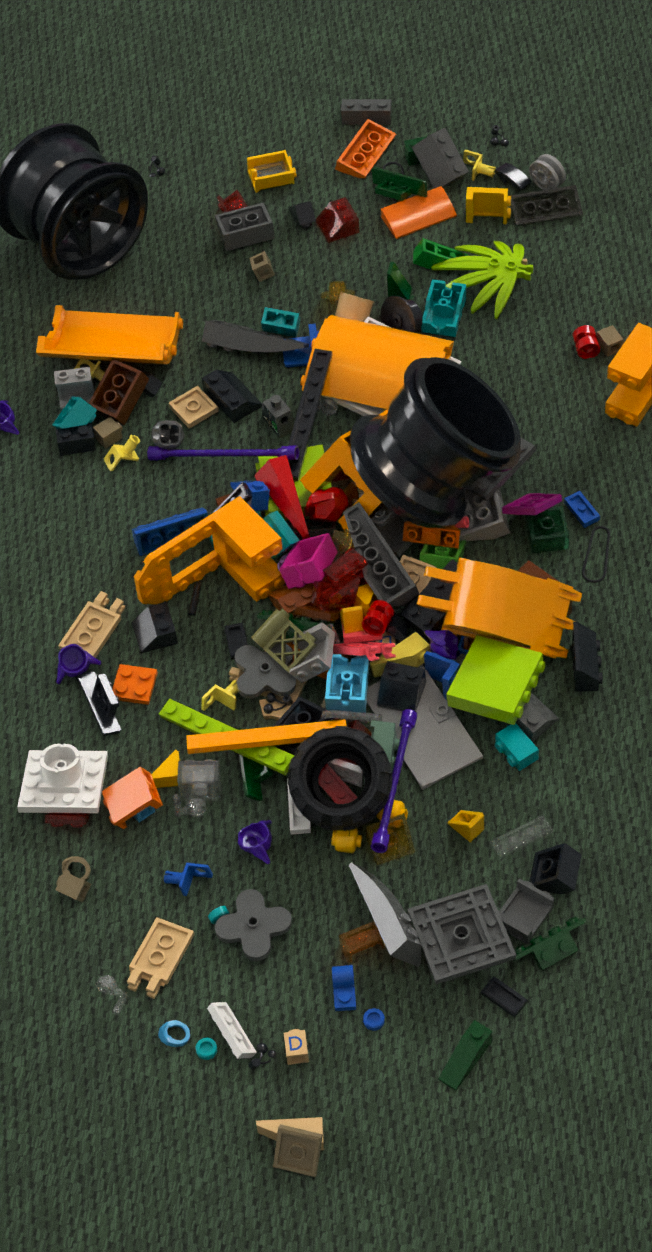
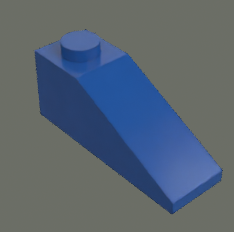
[230,480,270,511]

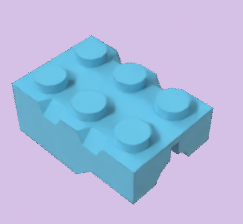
[325,654,369,713]

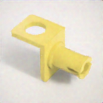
[463,150,496,181]
[74,359,105,381]
[104,435,140,471]
[201,680,238,711]

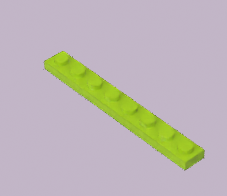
[159,699,294,775]

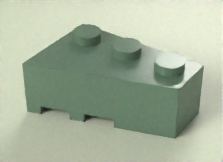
[364,720,400,782]

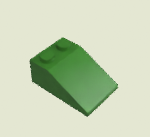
[420,540,467,569]

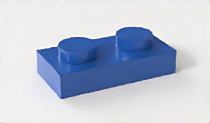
[564,491,600,528]

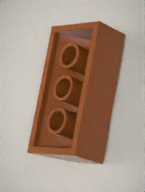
[268,562,353,617]

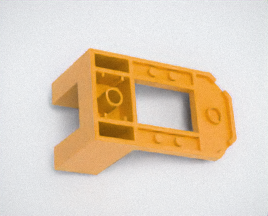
[605,323,652,426]
[300,409,388,535]
[134,496,285,605]

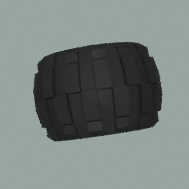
[288,726,392,831]

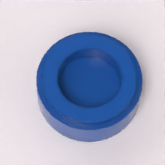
[363,1008,385,1031]

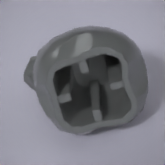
[151,420,185,449]

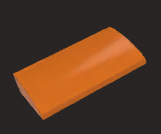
[335,119,396,178]
[381,186,457,239]

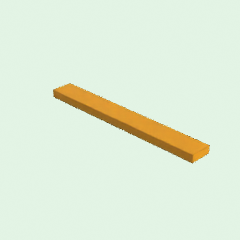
[186,719,346,754]

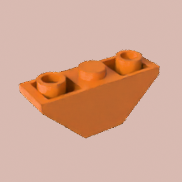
[402,521,461,549]

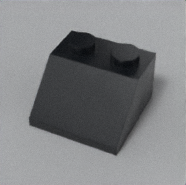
[56,422,96,456]
[132,602,178,653]
[377,661,427,712]
[529,843,582,894]

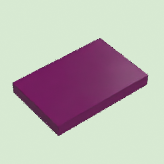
[502,493,562,515]

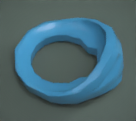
[158,1020,190,1047]

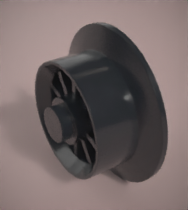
[381,296,423,333]

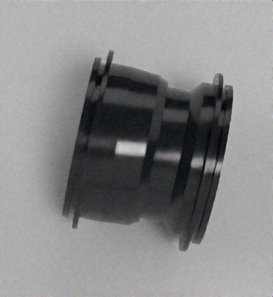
[0,123,148,280]
[350,357,521,528]

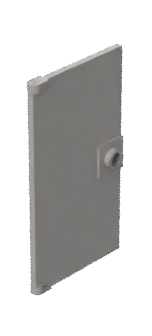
[367,665,483,790]

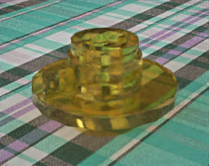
[321,281,355,304]
[332,528,354,553]

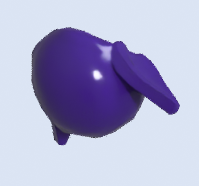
[0,400,19,435]
[424,630,459,660]
[57,644,101,684]
[238,820,272,864]

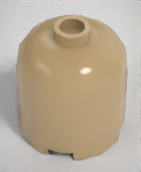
[335,292,374,322]

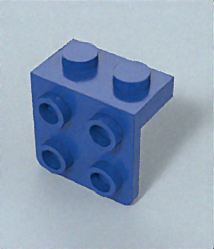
[283,324,320,367]
[424,651,460,700]

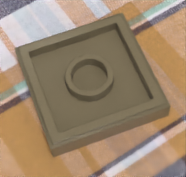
[273,1124,323,1177]

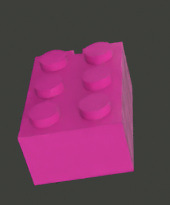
[279,533,338,589]

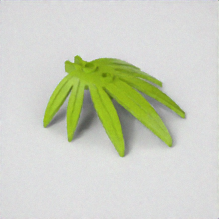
[431,241,533,319]

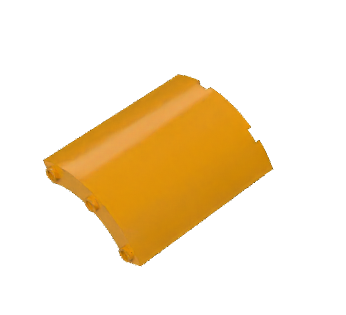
[36,305,183,365]
[300,315,454,410]

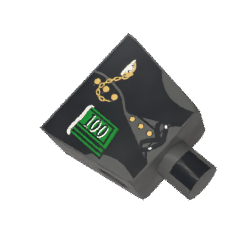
[262,395,294,438]

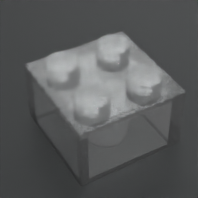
[177,759,222,802]

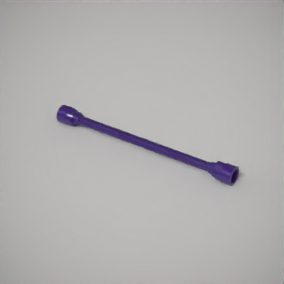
[147,445,299,461]
[371,709,418,853]

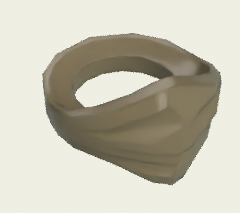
[62,856,91,881]

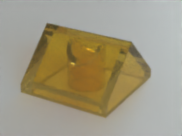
[365,813,415,865]

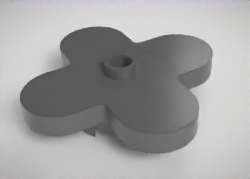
[235,643,296,699]
[215,889,292,961]

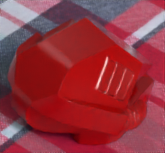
[305,487,349,523]

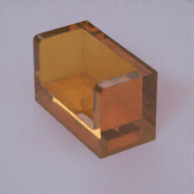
[339,921,386,963]

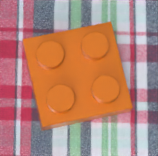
[112,664,158,705]

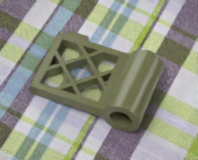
[251,608,317,674]

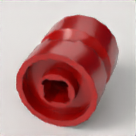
[573,325,600,359]
[362,600,394,636]

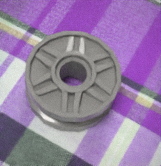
[529,154,566,192]

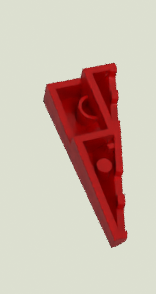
[254,455,310,540]

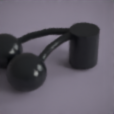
[490,125,509,146]
[150,155,165,177]
[264,693,293,714]
[248,1043,276,1069]

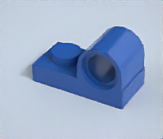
[332,965,356,1011]

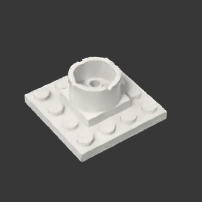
[17,744,108,813]

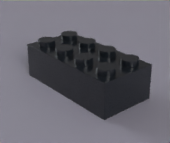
[401,559,457,641]

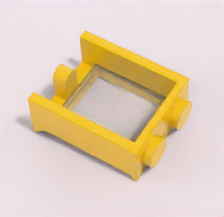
[247,150,297,193]

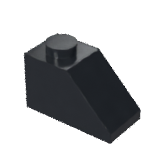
[288,201,316,228]

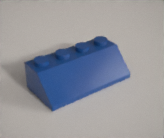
[132,507,208,556]

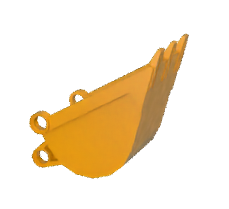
[416,558,582,659]

